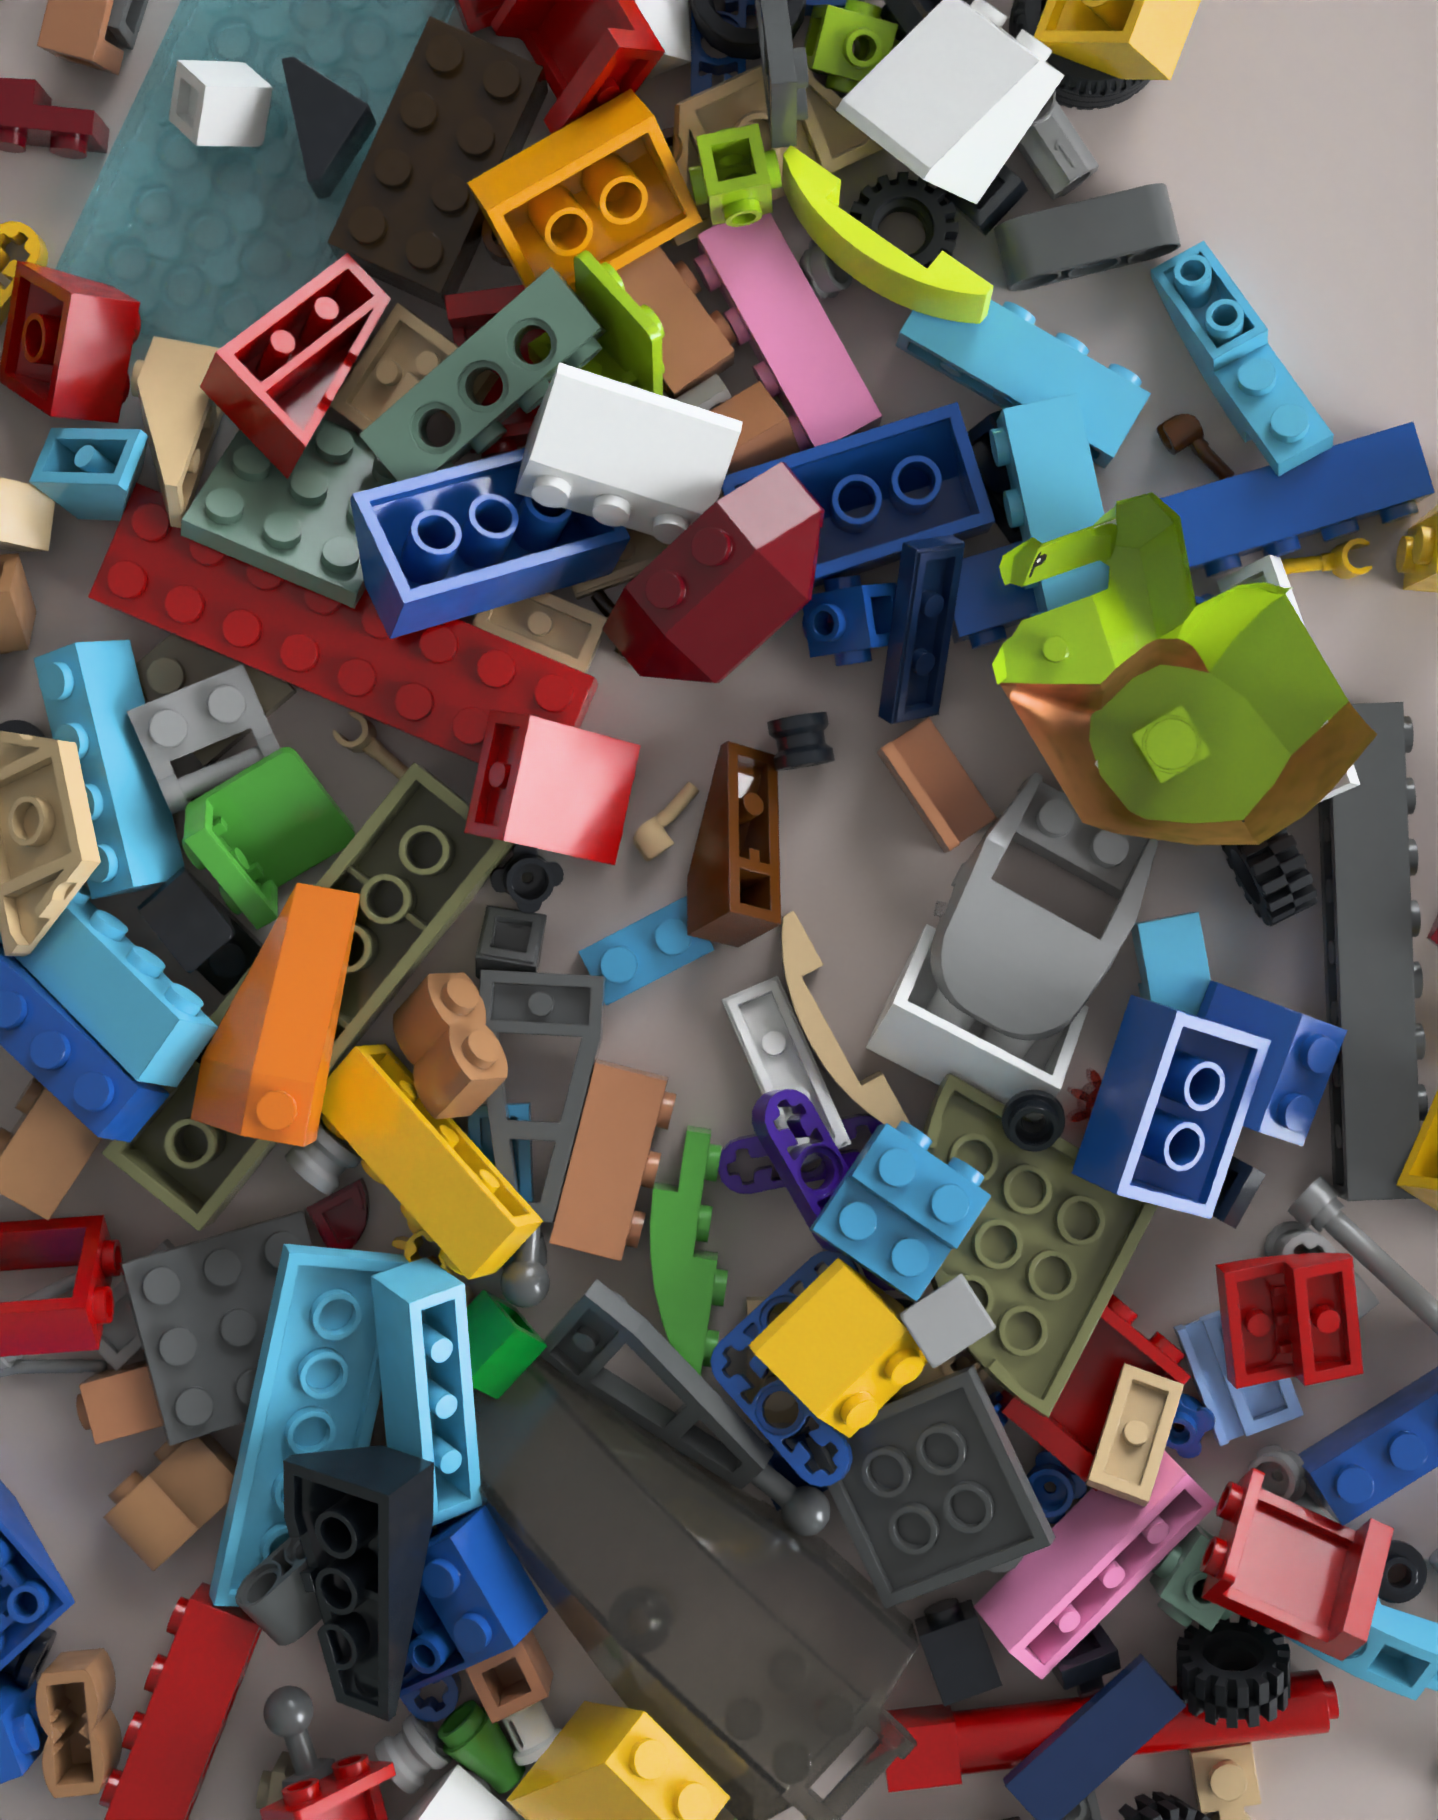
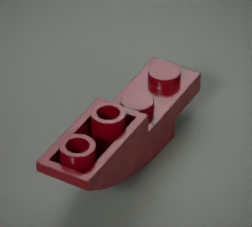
[0,78,110,159]

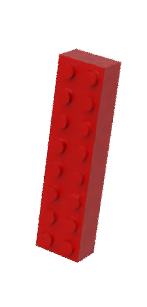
[88,483,598,764]

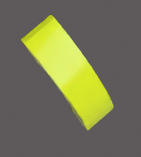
[782,145,994,324]

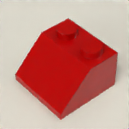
[0,260,141,423]

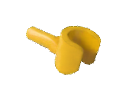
[1281,538,1372,579]

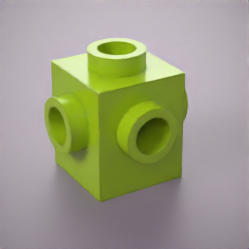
[803,0,900,94]
[688,123,782,227]

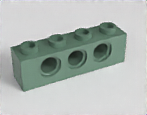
[359,267,607,481]

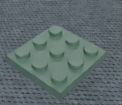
[181,419,398,609]

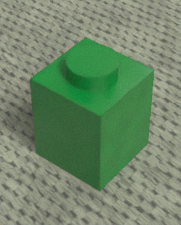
[467,1289,547,1400]

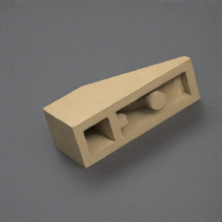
[131,336,224,528]

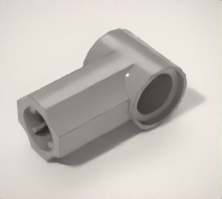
[1017,90,1099,200]

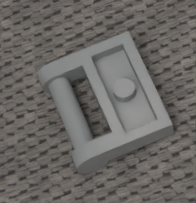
[127,664,280,814]

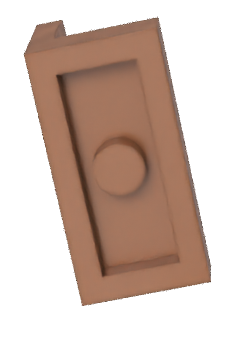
[877,717,997,853]

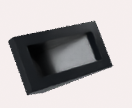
[281,56,377,199]

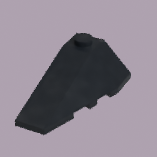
[283,1445,434,1722]

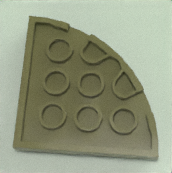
[923,1073,1158,1418]

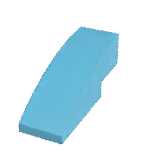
[1131,912,1211,1015]

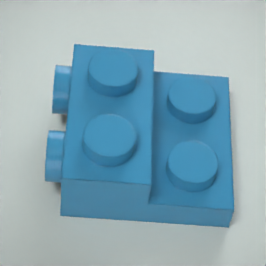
[809,1121,991,1302]

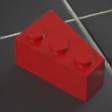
[200,253,391,479]

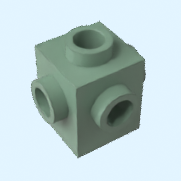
[1149,1525,1234,1631]

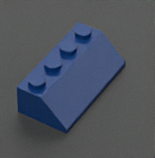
[721,402,995,588]
[350,448,630,639]

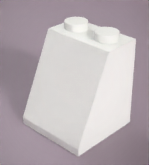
[836,0,1065,204]

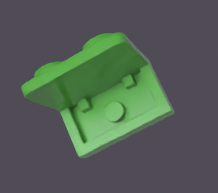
[182,747,355,930]

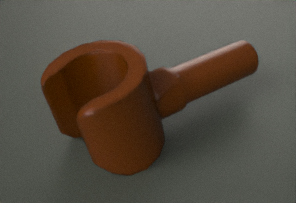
[1157,414,1235,480]

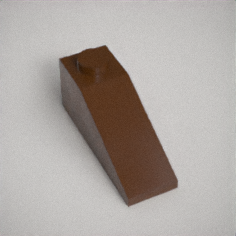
[687,741,781,948]

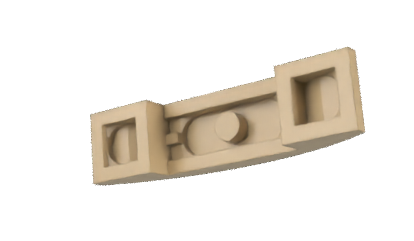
[780,911,911,1129]

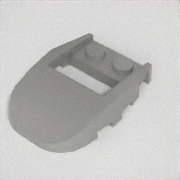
[930,772,1159,1041]

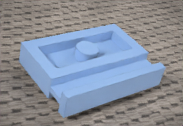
[1173,1310,1304,1446]

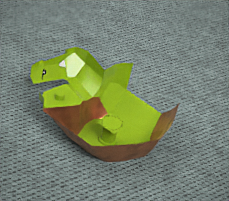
[992,492,1378,845]

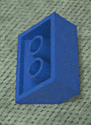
[1071,995,1271,1219]

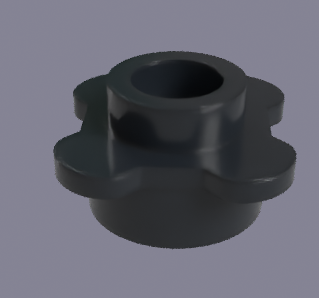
[490,844,564,913]

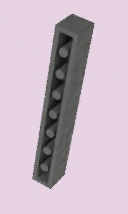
[1318,702,1428,1201]

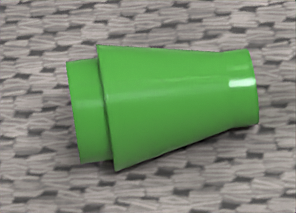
[438,1700,526,1794]

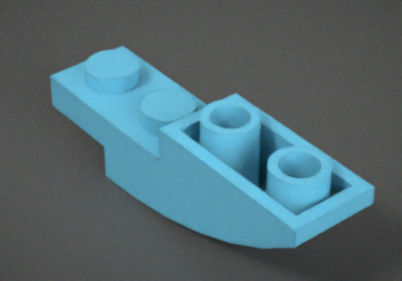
[1150,241,1334,477]
[1282,1597,1438,1701]

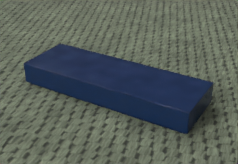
[878,535,965,724]
[1003,1653,1186,1820]

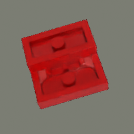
[1215,1253,1364,1389]

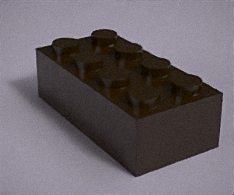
[327,16,548,310]

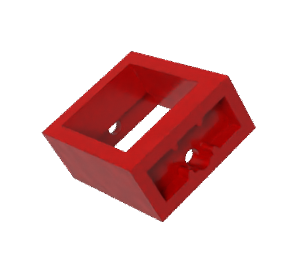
[0,1215,123,1357]

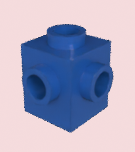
[802,575,897,666]

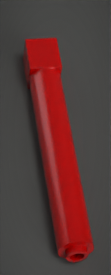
[878,1669,1339,1792]

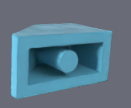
[29,428,149,521]

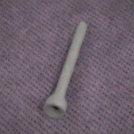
[1288,1176,1438,1335]

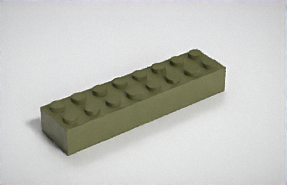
[101,762,515,1231]

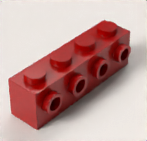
[99,1582,262,1820]

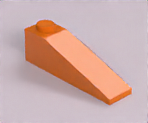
[191,883,361,1147]

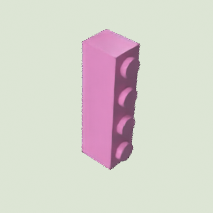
[693,213,882,452]
[973,1450,1217,1680]

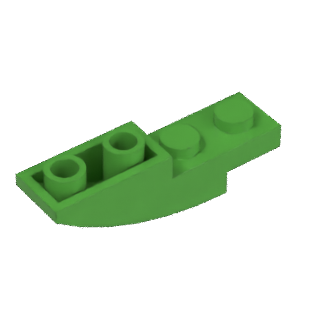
[650,1126,728,1376]

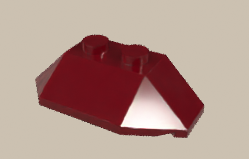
[602,462,825,683]

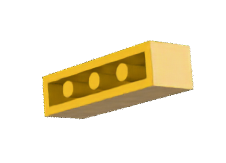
[321,1044,543,1280]

